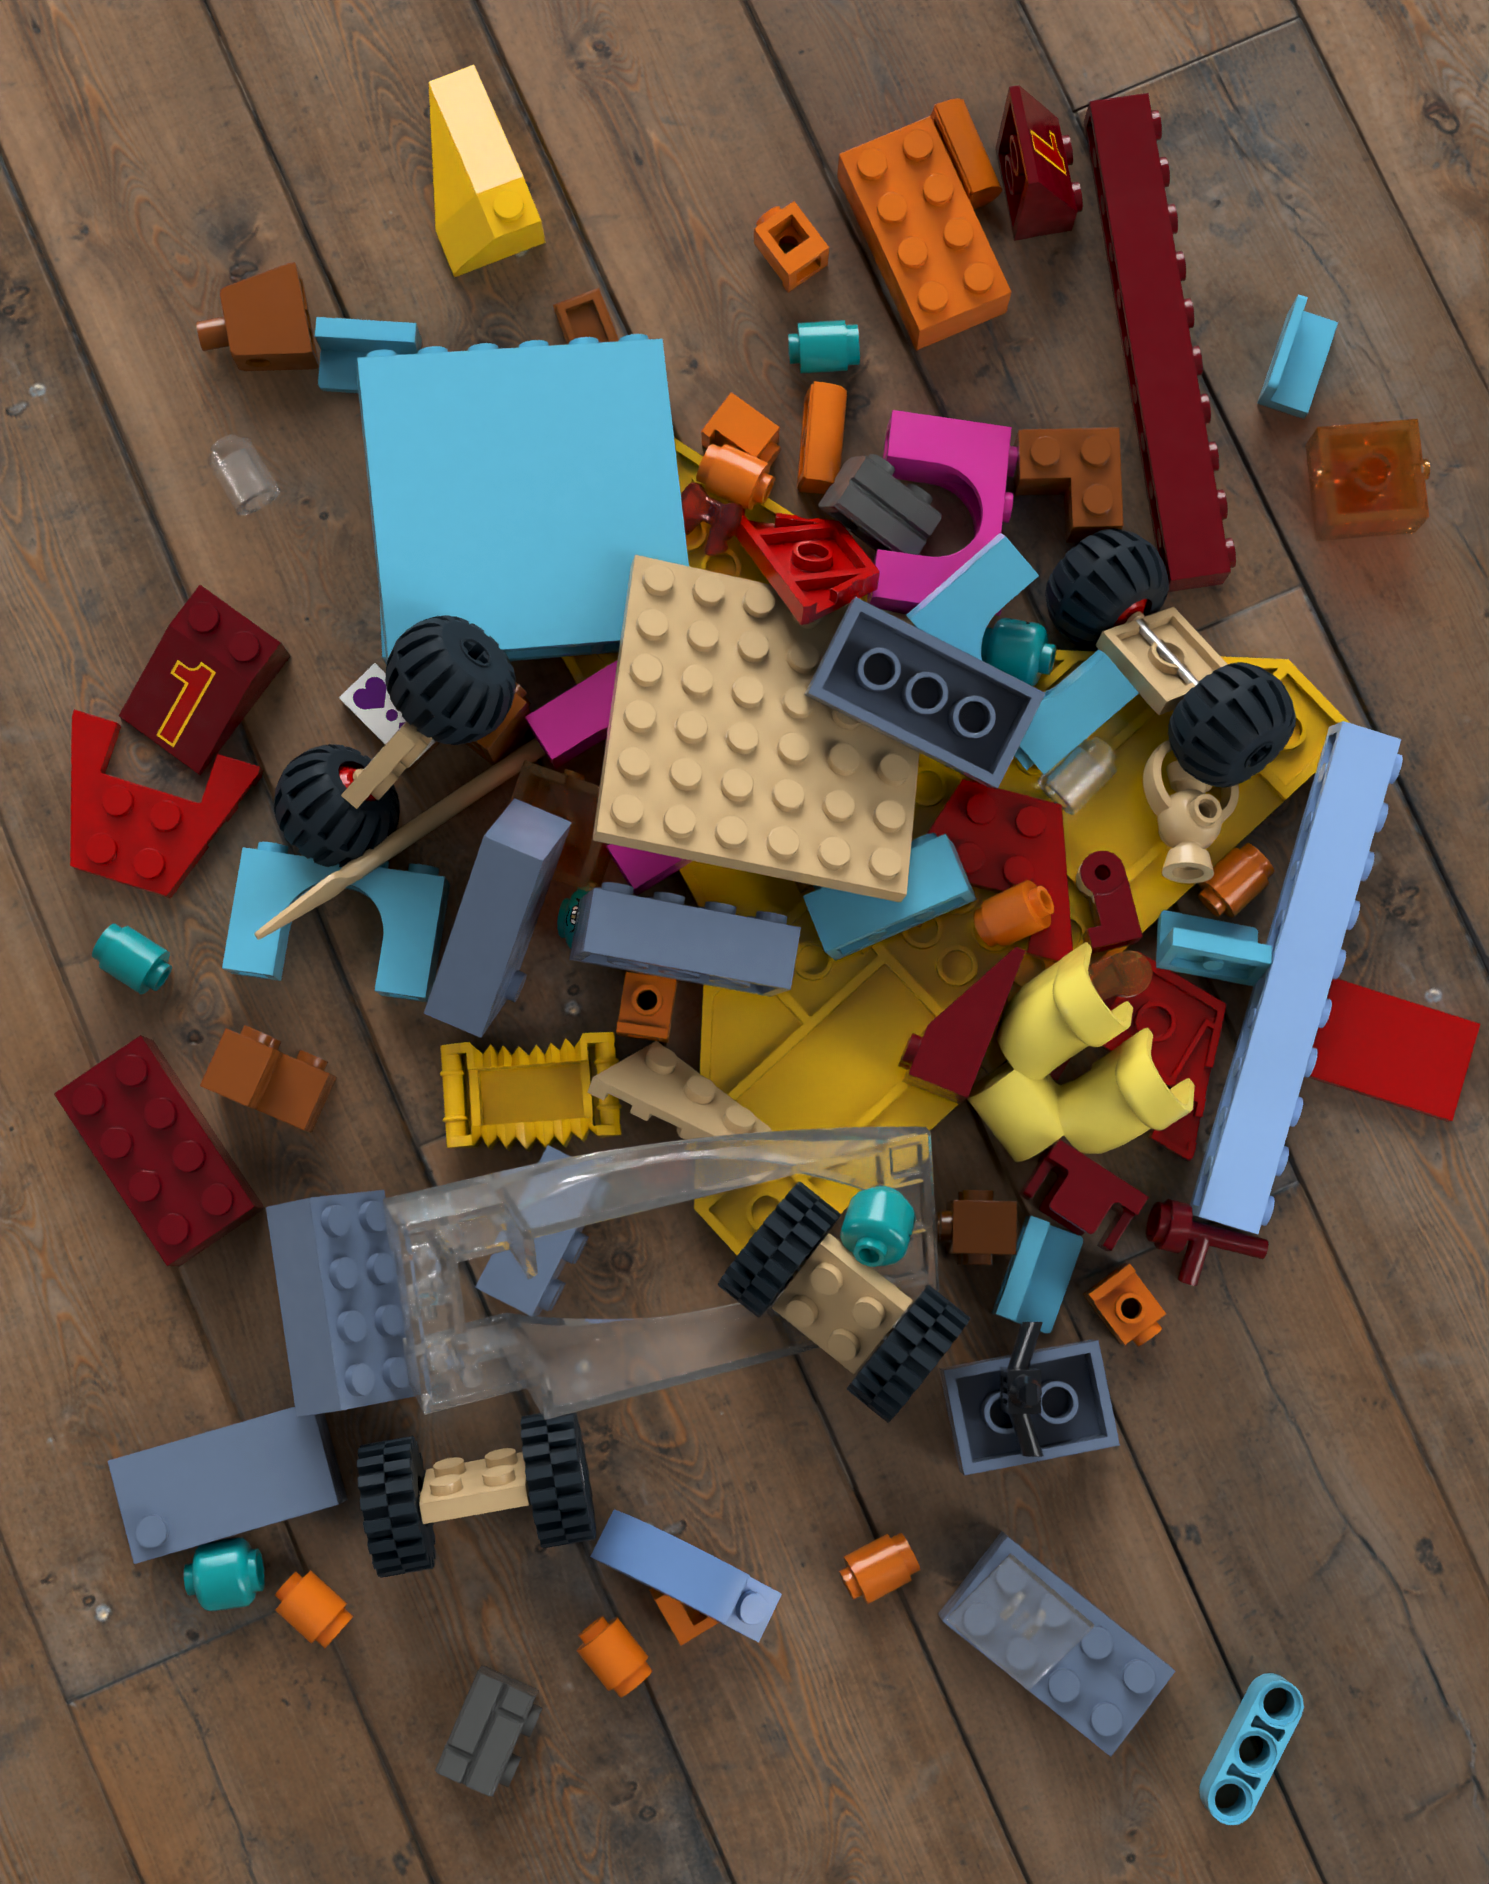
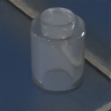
[207,434,281,515]
[1037,736,1117,815]

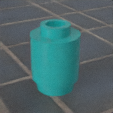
[788,320,860,374]
[92,923,172,995]

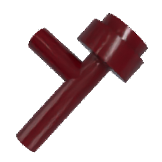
[1146,1199,1269,1286]

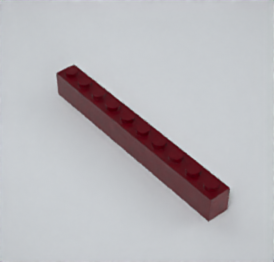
[1084,93,1236,592]

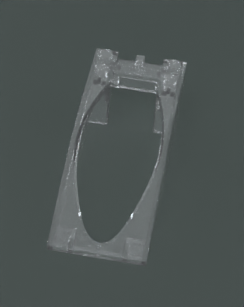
[382,1127,940,1420]

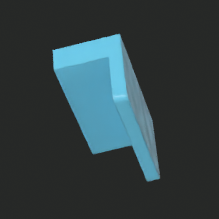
[1257,294,1338,419]
[315,317,422,393]
[1156,910,1272,986]
[991,1215,1083,1334]

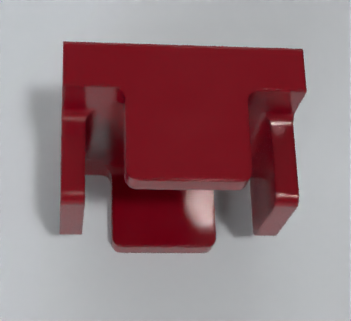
[1018,1139,1149,1251]

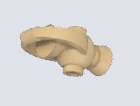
[1143,740,1239,883]

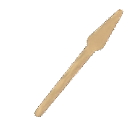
[254,738,546,940]

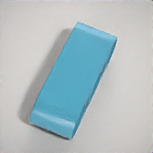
[1199,1673,1304,1825]

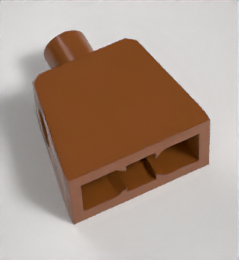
[196,262,319,371]

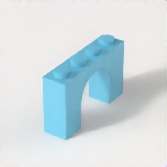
[906,533,1139,775]
[222,842,450,1002]

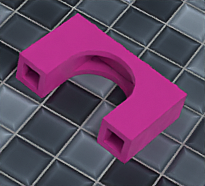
[867,410,1018,626]
[525,660,692,896]

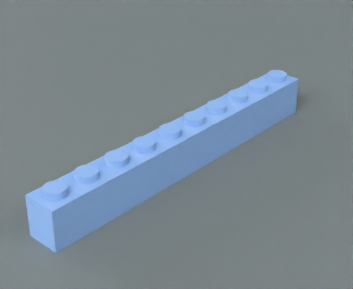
[1190,721,1403,1234]

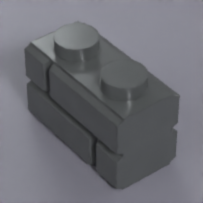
[819,454,942,555]
[435,1665,543,1797]

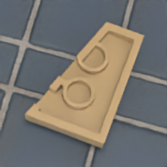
[587,1041,772,1164]

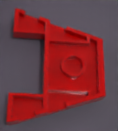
[70,709,264,899]
[916,779,1073,963]
[1049,951,1227,1162]

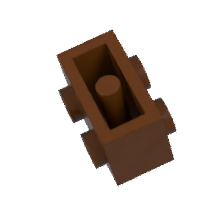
[936,1190,1017,1265]

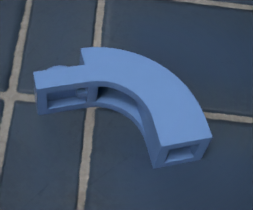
[590,1509,782,1643]

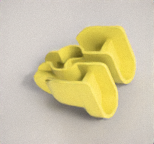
[967,942,1195,1162]

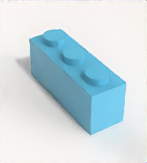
[803,833,977,961]

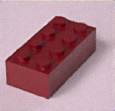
[54,1035,265,1267]

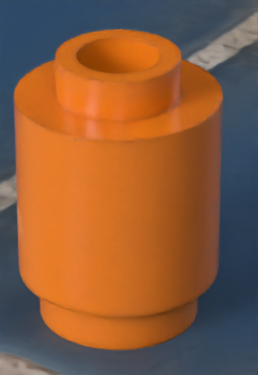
[696,444,775,510]
[1198,843,1275,918]
[973,880,1054,947]
[839,1533,921,1605]
[274,1570,354,1649]
[577,1615,653,1698]

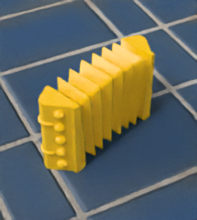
[439,1032,622,1152]

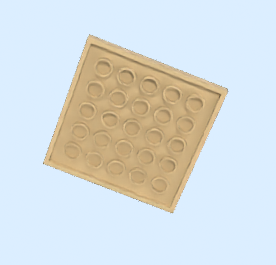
[592,555,919,903]

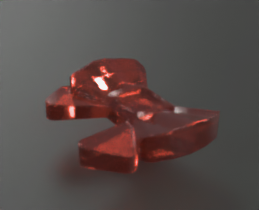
[681,483,743,556]

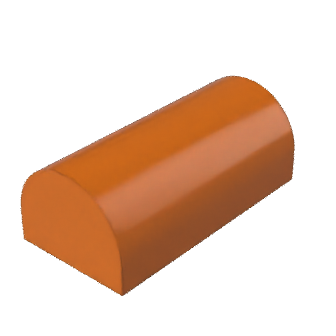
[930,98,1002,209]
[797,381,847,494]

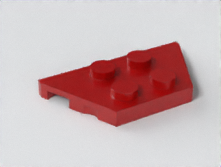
[727,507,880,625]

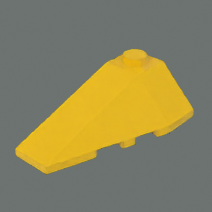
[429,65,546,278]

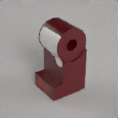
[1076,851,1143,954]

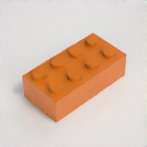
[837,116,1012,351]

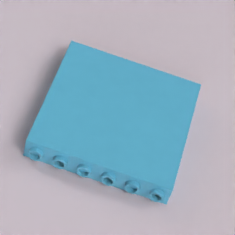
[357,334,689,665]

